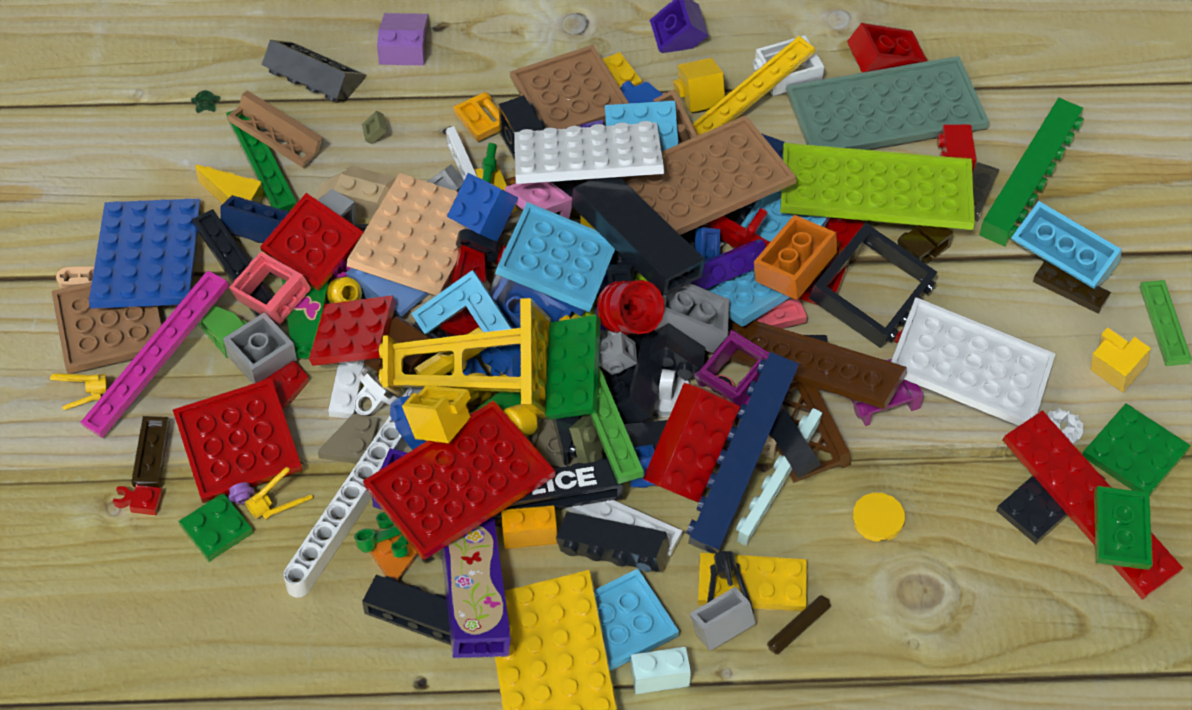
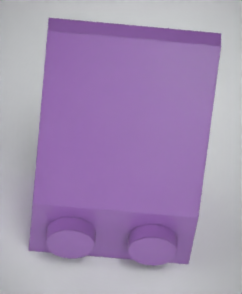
[377,13,428,66]

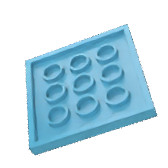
[495,202,615,312]

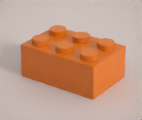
[754,215,837,300]

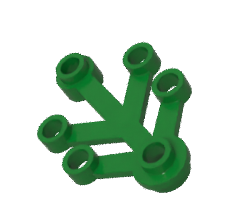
[354,512,409,558]

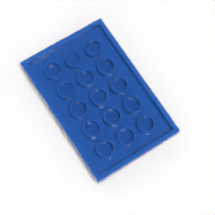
[89,198,201,309]

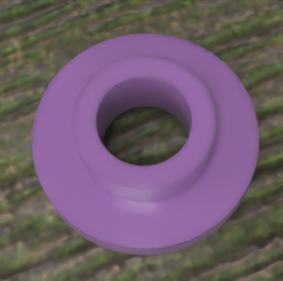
[228,482,255,505]

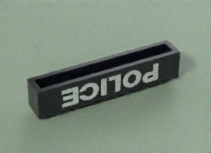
[493,459,623,519]

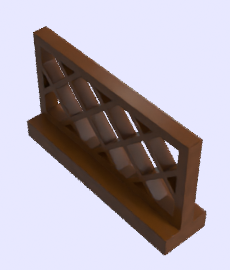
[769,382,851,483]

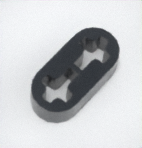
[456,229,501,262]

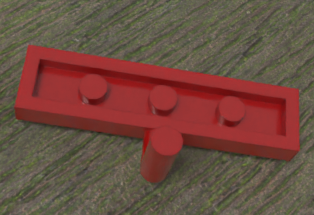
[702,208,770,248]

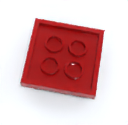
[260,193,364,291]
[309,295,396,366]

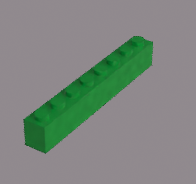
[979,97,1084,247]

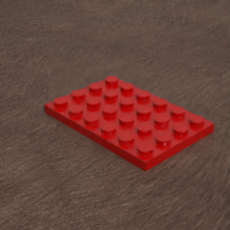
[363,400,555,560]

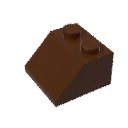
[364,316,433,388]

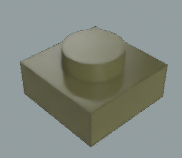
[362,111,387,144]

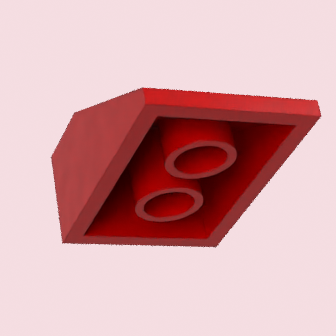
[847,23,928,73]

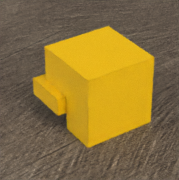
[673,58,725,112]
[1090,327,1151,393]
[402,385,471,443]

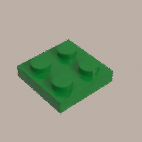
[179,494,253,562]

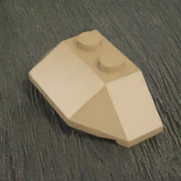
[314,166,396,219]

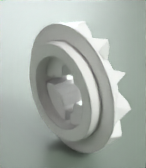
[1047,408,1084,443]

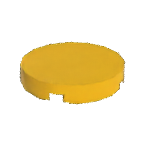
[852,492,905,542]

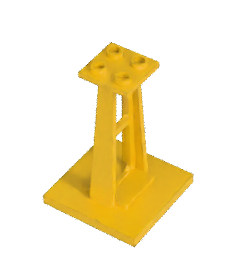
[379,298,551,419]

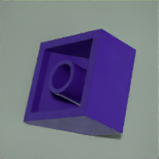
[650,0,709,53]

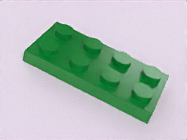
[545,315,600,420]

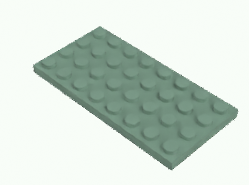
[786,56,989,150]

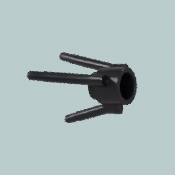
[707,551,754,614]

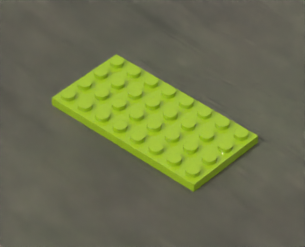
[780,143,975,230]

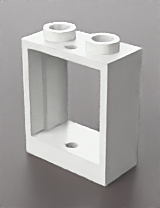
[753,36,824,96]

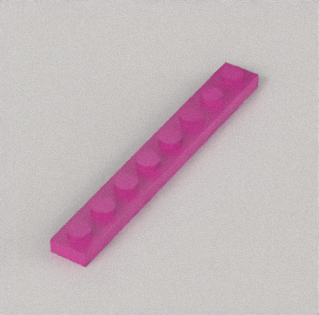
[80,270,229,438]

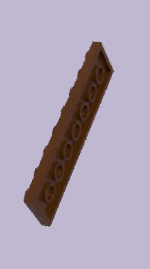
[705,317,907,409]

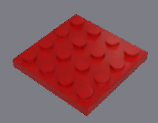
[172,378,303,503]

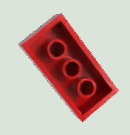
[643,382,740,503]

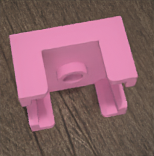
[505,182,572,219]

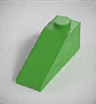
[198,305,247,358]

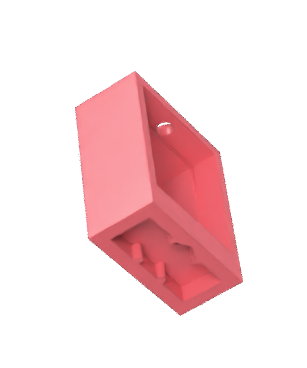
[229,252,311,325]

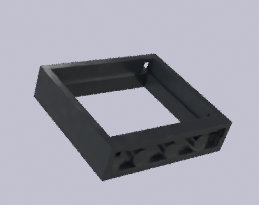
[808,222,938,348]

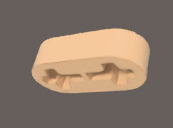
[56,266,94,289]

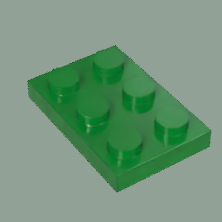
[1094,486,1152,570]

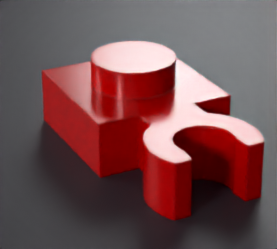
[113,485,163,516]

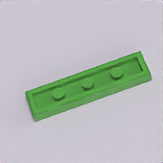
[1139,280,1192,366]

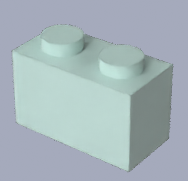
[630,647,691,694]

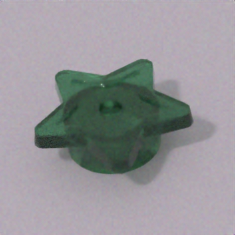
[191,90,220,113]

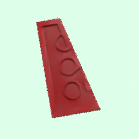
[440,245,486,336]

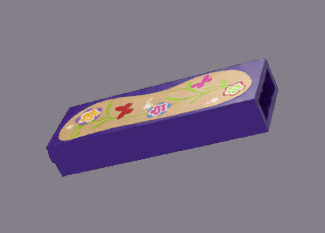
[441,517,510,658]

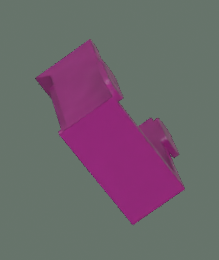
[694,330,769,409]

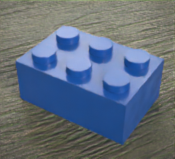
[490,276,572,329]

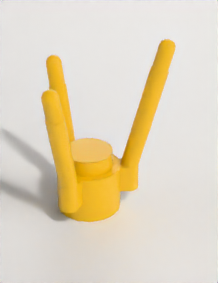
[50,373,108,410]
[244,467,313,520]

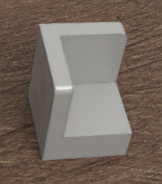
[427,164,464,191]

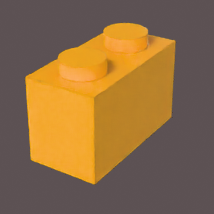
[501,506,557,549]

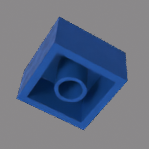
[447,173,518,242]

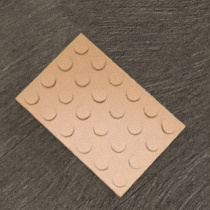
[347,173,471,296]

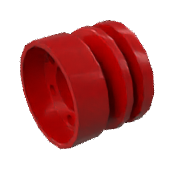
[597,280,665,334]

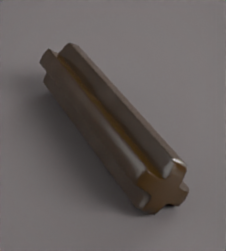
[767,595,831,655]

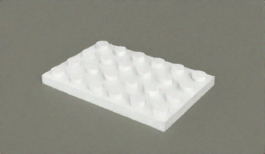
[514,121,664,184]
[891,298,1055,426]

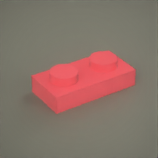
[755,299,807,328]

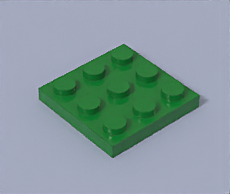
[1082,403,1191,496]

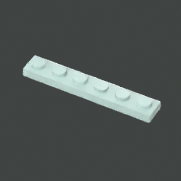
[736,408,822,546]

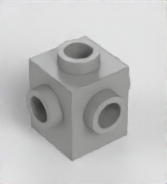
[599,332,637,375]

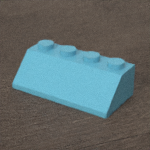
[1011,201,1122,289]

